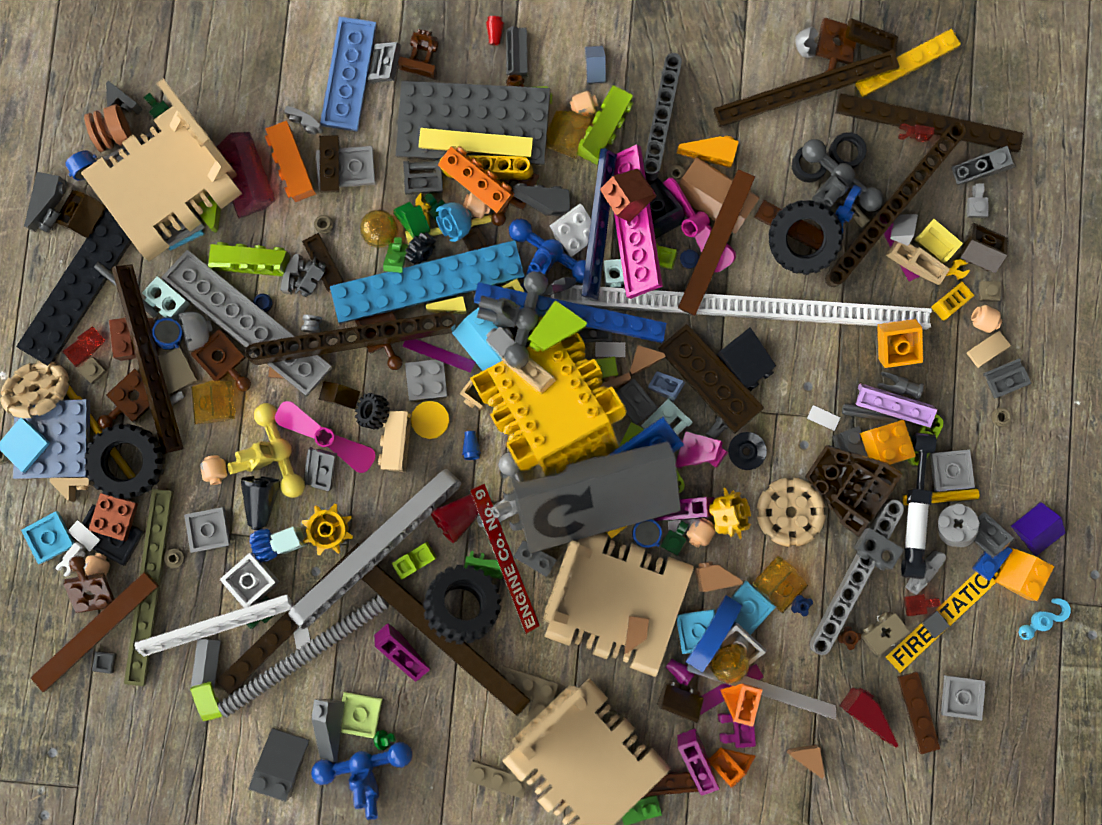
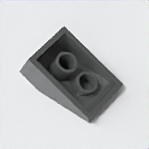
[248,728,309,802]

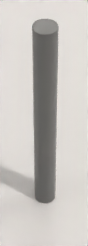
[94,262,159,318]

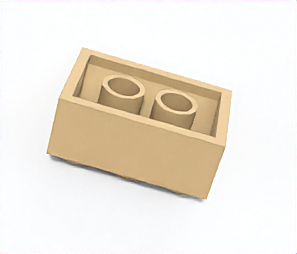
[378,411,412,472]

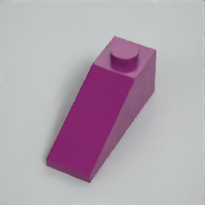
[654,497,715,521]
[374,623,430,682]
[677,728,719,796]

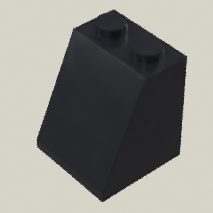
[716,327,776,391]

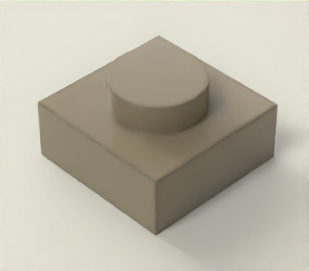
[979,281,1001,302]
[78,357,107,384]

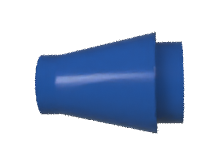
[462,431,481,460]

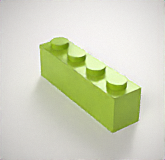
[578,85,634,165]
[208,242,290,277]

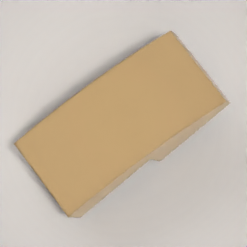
[966,331,1011,368]

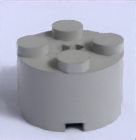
[938,504,979,547]

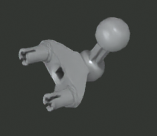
[477,452,525,527]

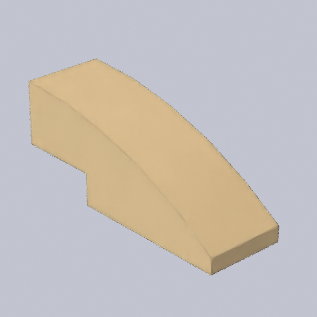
[886,241,950,285]

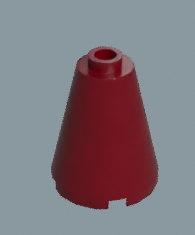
[431,494,479,543]

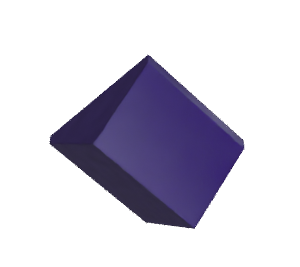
[1011,502,1066,556]

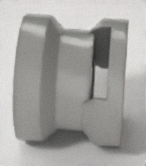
[301,315,322,333]

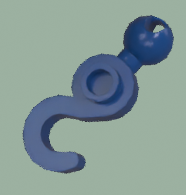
[836,185,862,233]

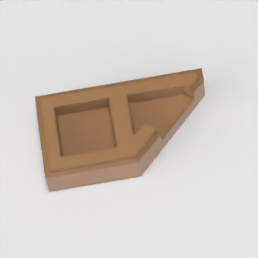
[624,616,649,654]

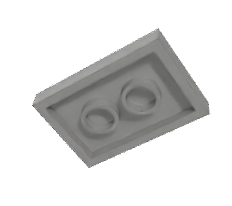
[316,146,376,189]

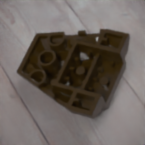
[805,445,903,537]

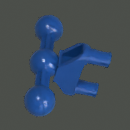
[508,219,586,293]
[311,742,413,820]

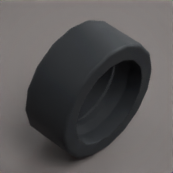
[828,132,867,169]
[791,147,828,183]

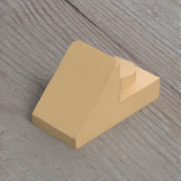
[50,478,95,502]

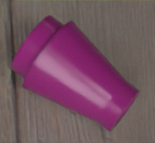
[665,659,695,686]

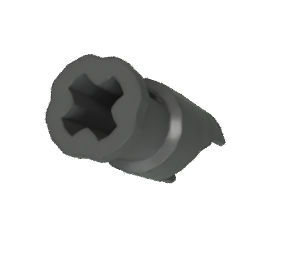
[878,372,924,400]

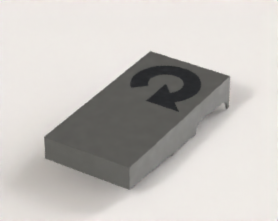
[502,442,681,553]

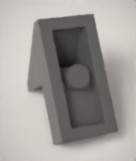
[106,81,143,115]

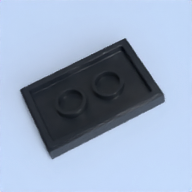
[73,504,145,566]

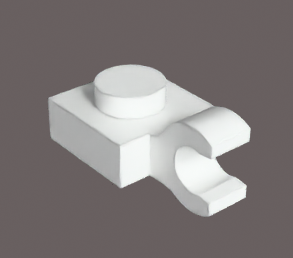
[56,543,86,576]

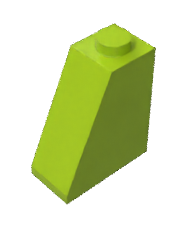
[527,300,587,352]

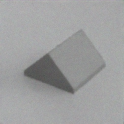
[719,622,767,671]

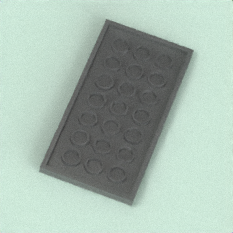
[396,81,551,165]

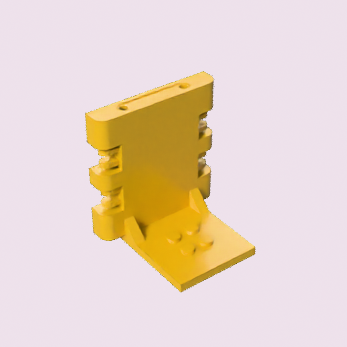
[470,332,626,477]

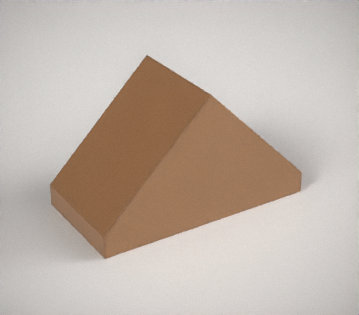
[629,345,666,376]
[787,745,825,779]

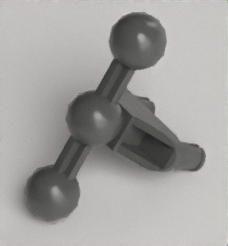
[802,139,884,211]
[477,271,548,368]

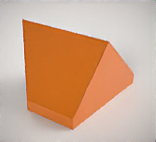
[720,684,762,727]
[709,747,756,788]

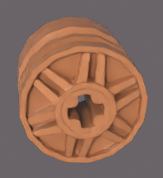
[84,104,132,152]

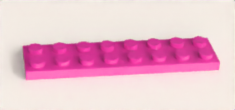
[614,144,663,299]

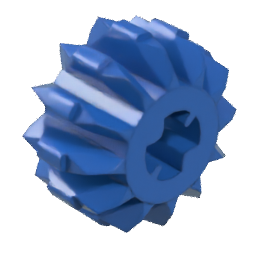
[249,529,278,563]

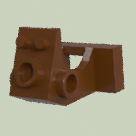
[398,29,439,79]

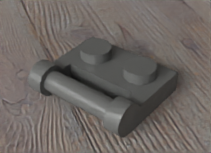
[367,42,401,84]
[403,159,443,195]

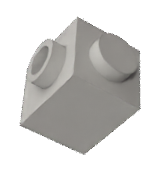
[486,327,514,359]

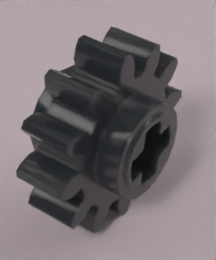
[405,232,436,265]

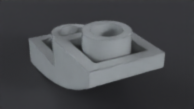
[284,106,323,135]
[280,254,305,295]

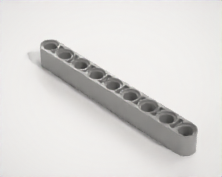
[809,500,904,655]

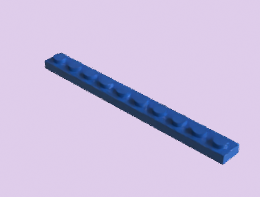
[474,282,667,343]

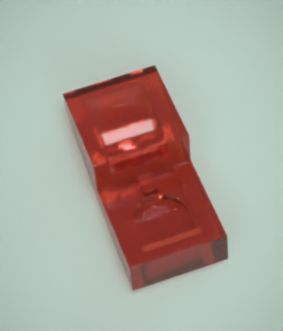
[62,326,105,368]

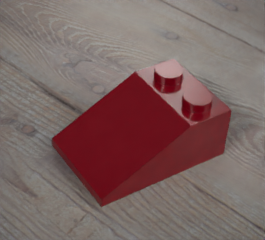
[839,687,899,748]

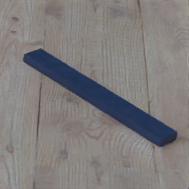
[581,148,617,301]

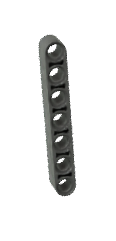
[644,53,682,181]

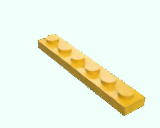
[855,29,961,98]

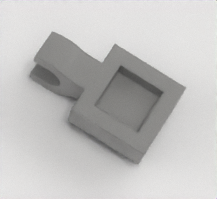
[967,183,988,218]

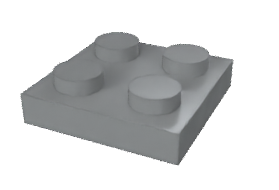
[405,360,448,401]
[930,450,975,492]
[184,507,231,553]
[941,675,986,720]

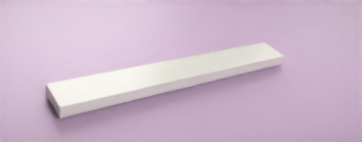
[135,595,294,656]

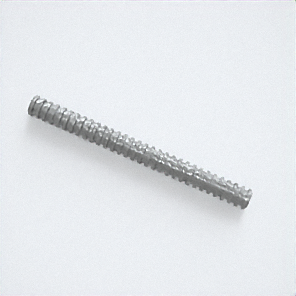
[218,594,389,717]

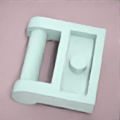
[641,399,693,435]

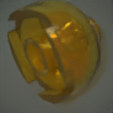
[360,209,398,249]
[709,644,750,683]

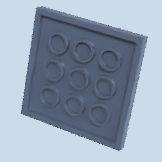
[13,399,90,479]

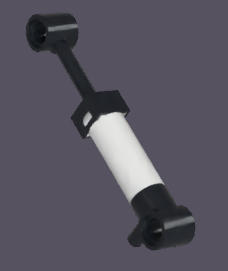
[901,432,937,579]

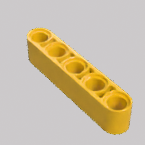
[440,155,533,180]

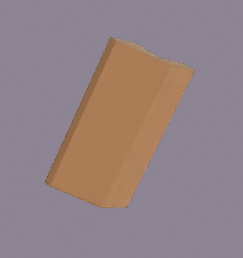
[678,157,760,234]

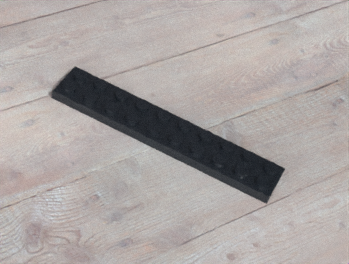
[16,208,132,366]

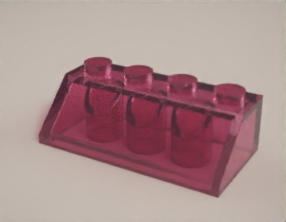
[216,132,276,218]

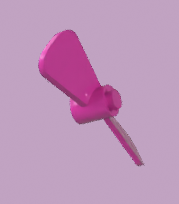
[663,178,736,272]
[275,401,376,473]

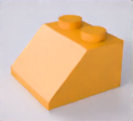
[994,548,1054,601]

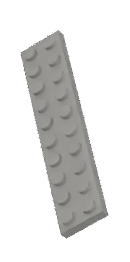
[161,250,332,397]

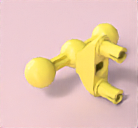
[227,403,305,498]

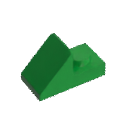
[394,201,430,238]

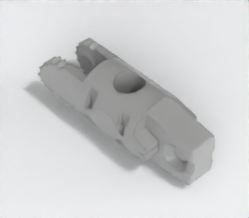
[905,551,946,595]

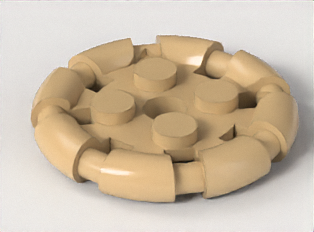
[0,361,69,418]
[757,477,826,547]

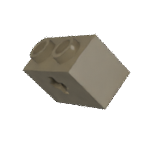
[860,612,910,656]

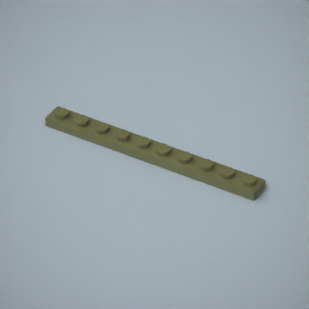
[124,489,174,686]

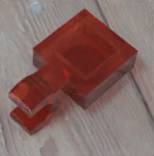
[898,124,934,142]
[904,594,940,616]

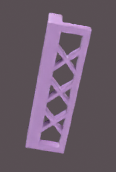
[855,383,937,428]

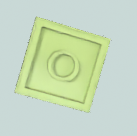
[341,692,383,738]

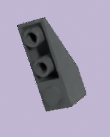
[951,146,1016,185]
[511,183,570,216]

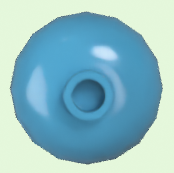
[436,202,472,242]

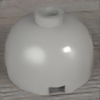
[179,311,212,351]

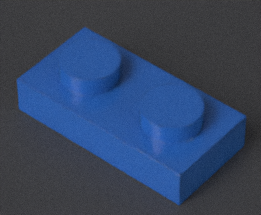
[972,546,1012,581]

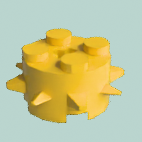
[709,488,751,539]
[301,503,353,556]

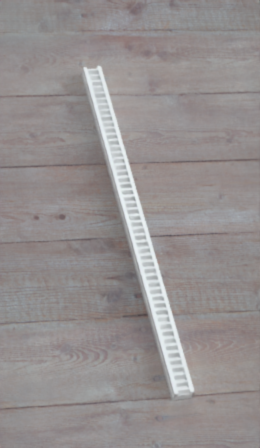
[551,285,932,330]

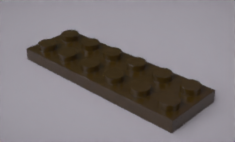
[658,324,764,434]

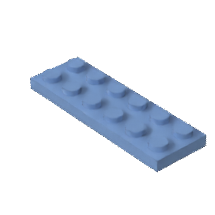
[320,17,377,132]

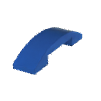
[686,595,743,673]

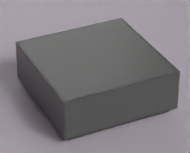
[921,610,950,638]
[92,651,116,674]

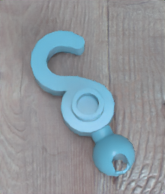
[1019,598,1071,640]

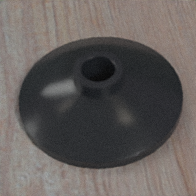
[728,432,767,470]

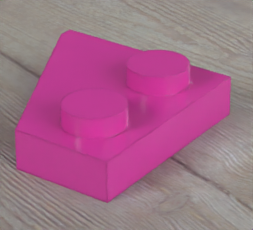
[675,432,723,469]

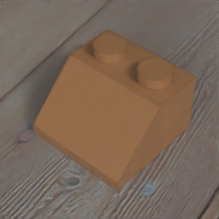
[694,561,743,592]

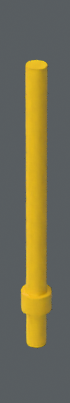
[67,385,136,479]

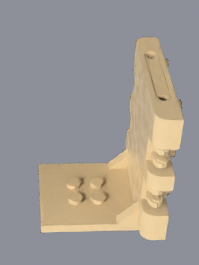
[81,79,242,262]
[543,533,694,677]
[502,678,670,825]

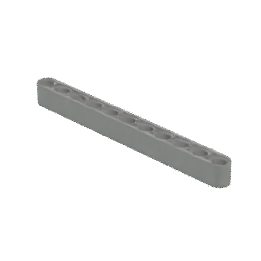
[289,469,461,629]

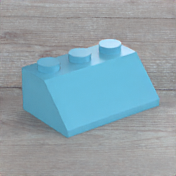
[452,308,502,371]

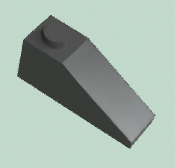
[24,172,67,232]
[311,699,345,762]

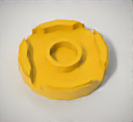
[411,401,449,439]

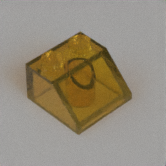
[546,111,591,159]
[191,380,235,425]
[752,555,808,614]

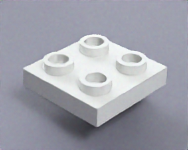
[550,204,591,257]

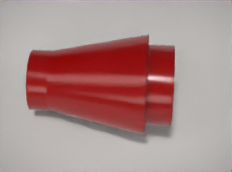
[486,16,504,45]

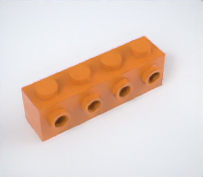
[265,120,316,202]
[438,146,515,213]

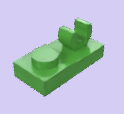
[383,237,408,273]
[465,551,503,579]
[622,795,662,825]

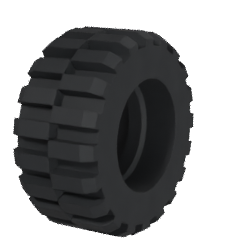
[768,200,844,275]
[84,424,165,499]
[423,564,501,644]

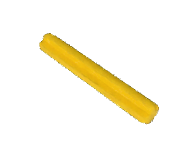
[902,489,980,505]

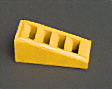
[932,282,975,321]

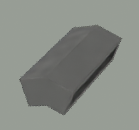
[506,26,528,77]
[191,638,221,689]

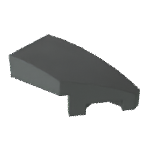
[540,277,576,296]

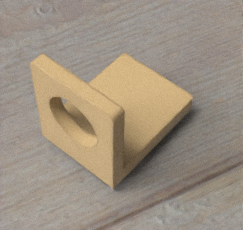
[460,375,484,411]

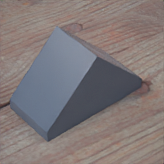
[585,46,606,84]
[648,371,685,402]

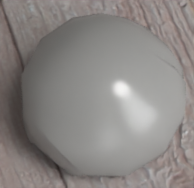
[795,26,818,58]

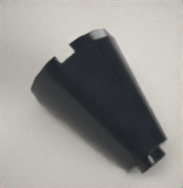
[241,476,280,530]

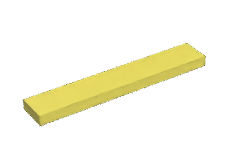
[419,128,534,158]

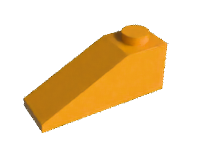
[676,136,739,168]

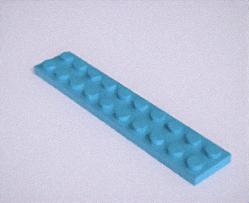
[330,240,525,324]

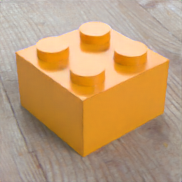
[877,319,923,368]
[860,420,916,465]

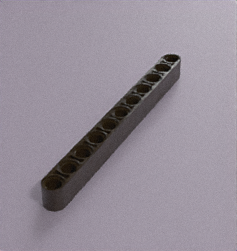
[825,122,966,287]
[245,312,456,365]
[361,564,531,716]

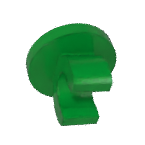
[374,730,396,750]

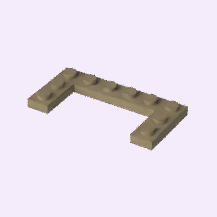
[466,666,558,799]

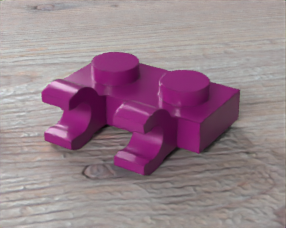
[718,713,756,748]

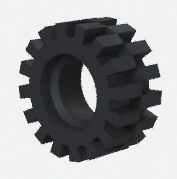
[355,393,390,430]

